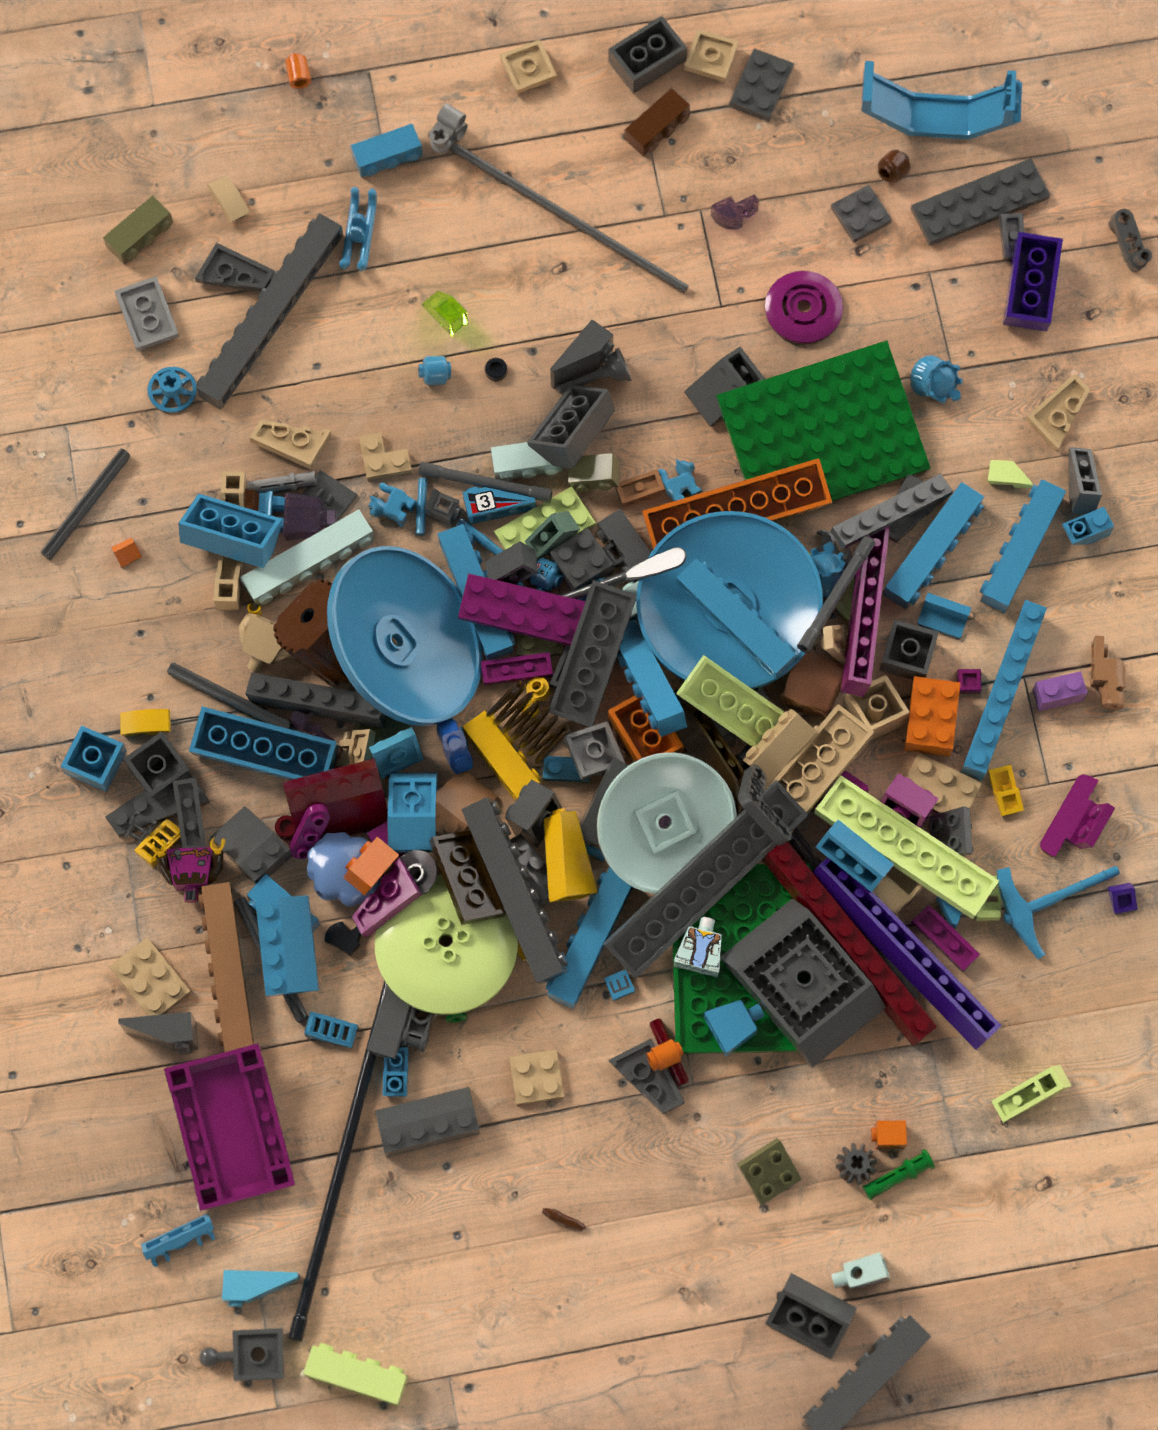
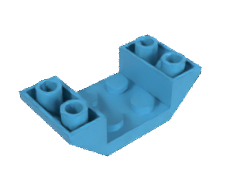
[388,772,438,853]

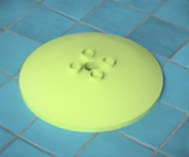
[375,874,518,1015]

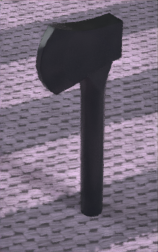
[324,921,362,957]

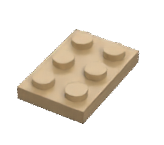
[907,753,982,814]
[109,937,191,1016]

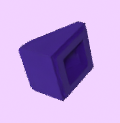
[1108,883,1138,914]

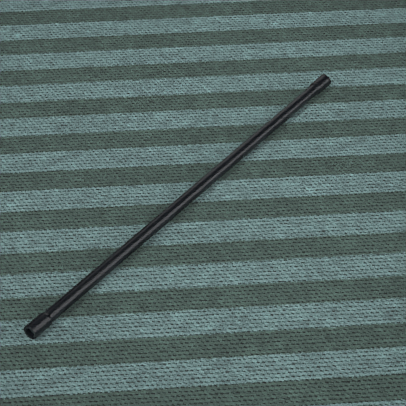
[288,873,421,1342]

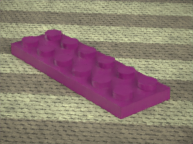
[458,573,585,646]

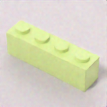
[303,1343,408,1406]

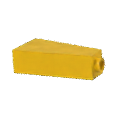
[544,808,598,903]

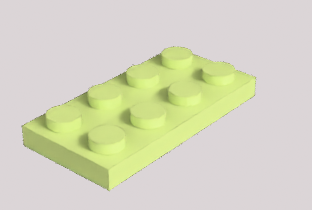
[494,486,596,560]

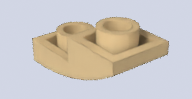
[207,176,250,223]

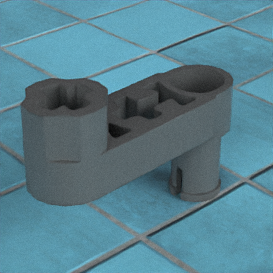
[1108,209,1152,272]

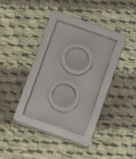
[115,276,179,352]

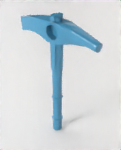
[996,866,1120,959]

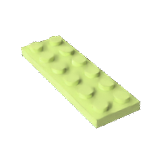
[676,655,784,747]

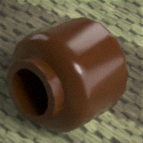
[878,150,911,183]

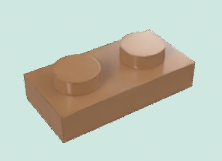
[615,469,665,507]

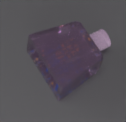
[283,492,337,541]

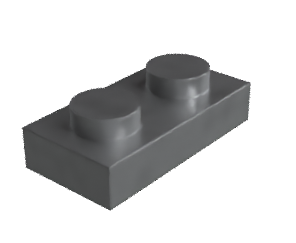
[999,213,1025,260]

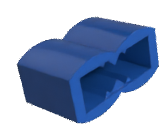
[436,718,473,774]

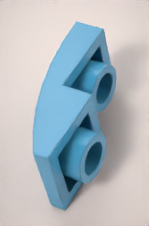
[383,1047,409,1096]

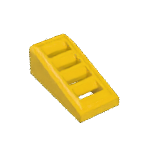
[134,819,181,869]

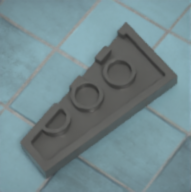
[106,771,210,838]

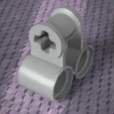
[429,103,468,153]

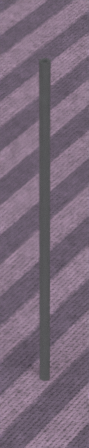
[428,132,689,293]

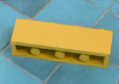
[462,711,541,802]

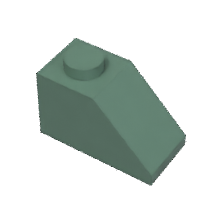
[525,511,580,559]

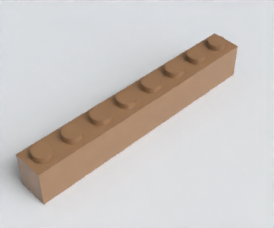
[198,882,254,1052]

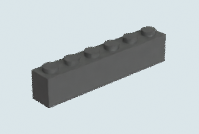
[245,672,387,728]

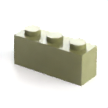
[103,196,173,264]

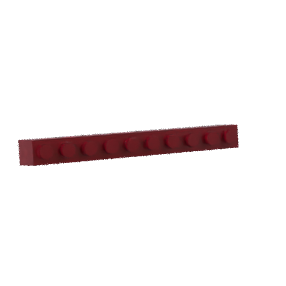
[763,842,937,1046]

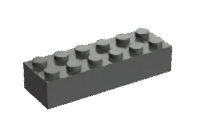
[802,1315,931,1430]

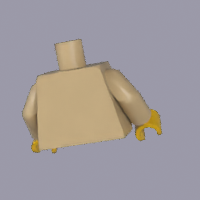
[238,603,291,673]

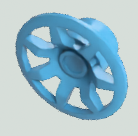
[148,367,197,413]

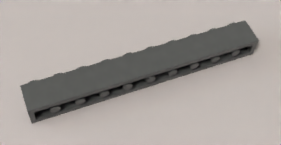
[196,213,343,410]

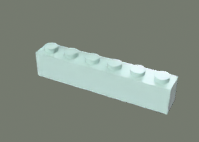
[240,509,374,607]

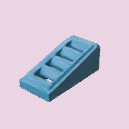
[305,1012,358,1048]

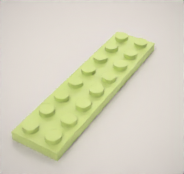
[814,775,999,919]

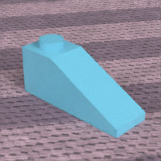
[222,1270,300,1307]

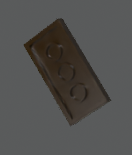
[429,830,506,925]

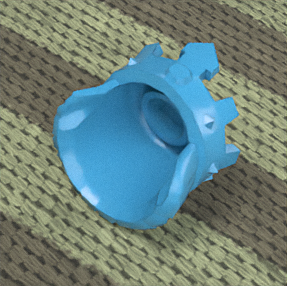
[910,355,963,403]
[810,541,846,598]

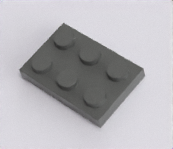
[729,48,794,121]

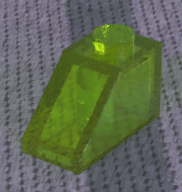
[422,290,468,336]

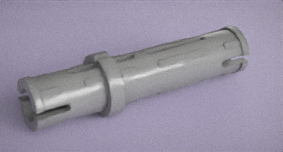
[247,471,317,493]

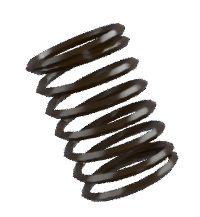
[486,680,571,764]

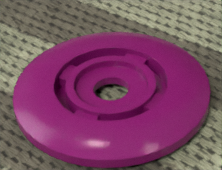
[765,271,843,344]

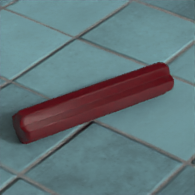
[650,1018,689,1086]

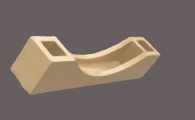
[214,471,247,611]

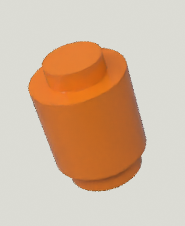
[646,1039,684,1071]

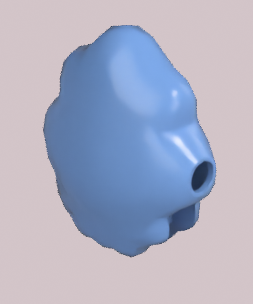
[307,832,385,907]

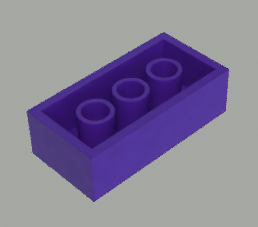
[1003,232,1063,332]

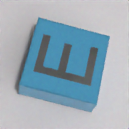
[604,969,635,1001]

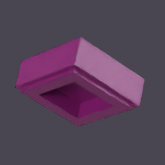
[957,669,982,694]

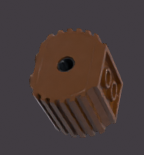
[273,579,349,685]

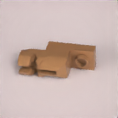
[1090,635,1125,710]

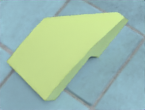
[988,460,1033,488]

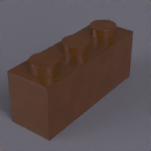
[625,88,690,156]

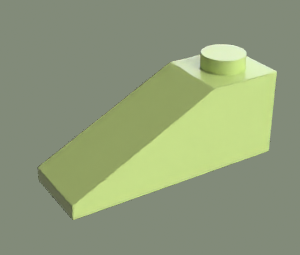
[991,1065,1072,1122]

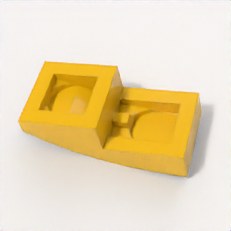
[120,709,171,737]
[987,764,1024,816]

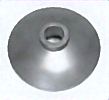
[400,850,438,895]

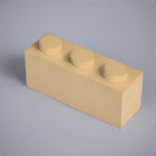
[743,709,816,784]

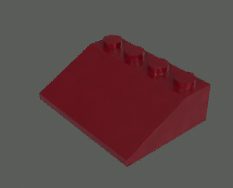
[283,758,388,839]

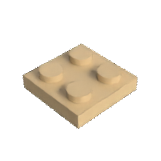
[684,29,739,82]
[500,39,557,95]
[509,1049,564,1105]

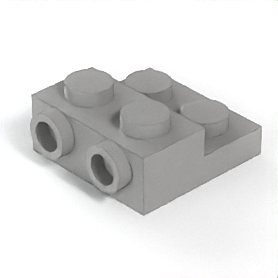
[564,721,626,780]

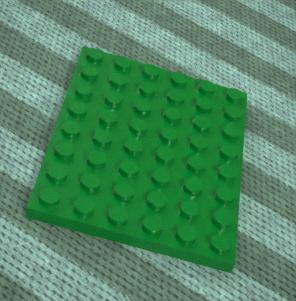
[716,340,931,501]
[672,863,813,1054]

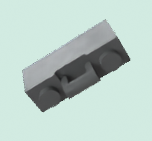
[596,508,651,583]

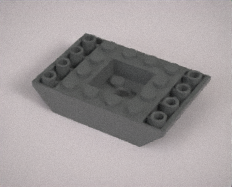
[720,899,886,1068]

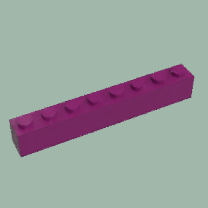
[841,526,890,697]

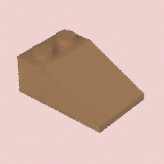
[436,771,498,836]

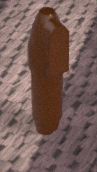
[542,1208,586,1231]

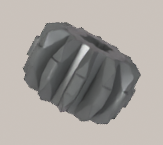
[835,1143,877,1185]

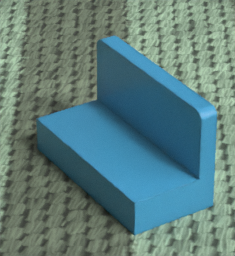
[917,593,971,639]

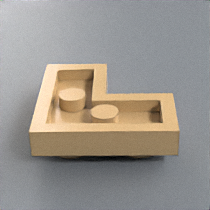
[359,432,412,481]

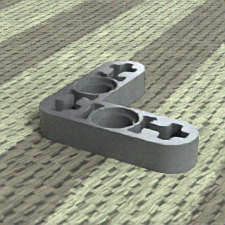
[738,764,792,846]

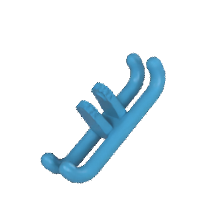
[339,187,377,272]

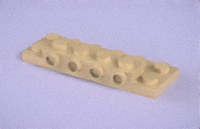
[765,704,875,833]

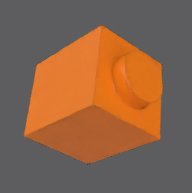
[871,1120,907,1149]

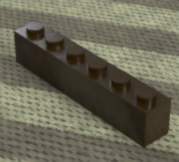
[673,689,744,816]

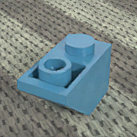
[1062,507,1114,545]

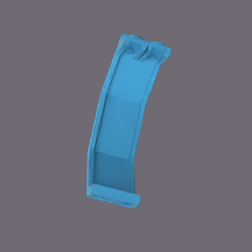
[861,61,1022,140]

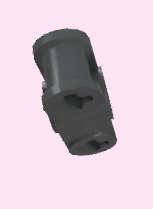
[401,1007,435,1052]

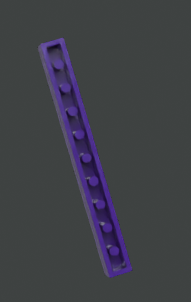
[813,858,1002,1050]

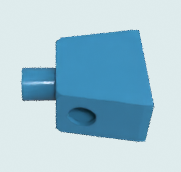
[703,1000,765,1057]

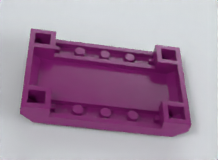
[164,1043,295,1211]

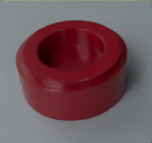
[275,815,296,840]

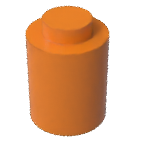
[285,53,311,89]

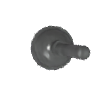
[557,347,632,394]

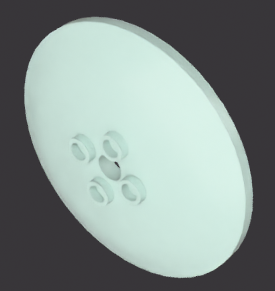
[597,753,737,894]

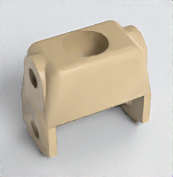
[872,866,924,916]

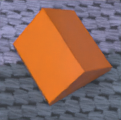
[111,538,142,568]

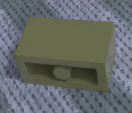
[568,453,620,492]

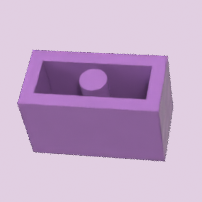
[1032,671,1088,711]

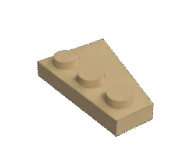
[1025,373,1090,451]
[250,420,331,469]
[821,623,849,666]

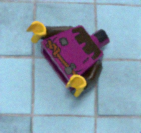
[152,837,226,903]

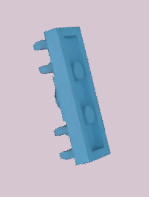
[141,1213,215,1267]

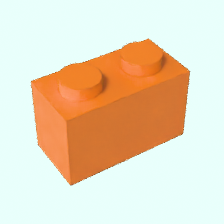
[343,837,399,896]

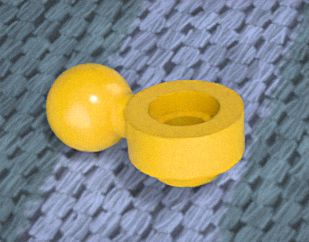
[521,677,551,718]

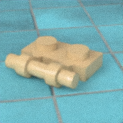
[335,729,376,768]

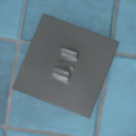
[294,470,357,527]

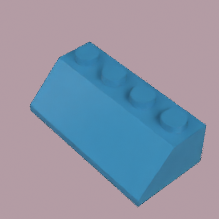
[178,493,282,568]
[255,895,319,997]

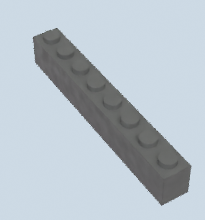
[461,797,568,984]

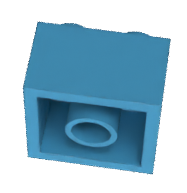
[60,725,127,792]

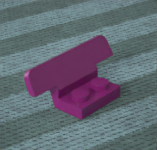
[1040,774,1115,857]

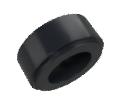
[485,358,507,381]

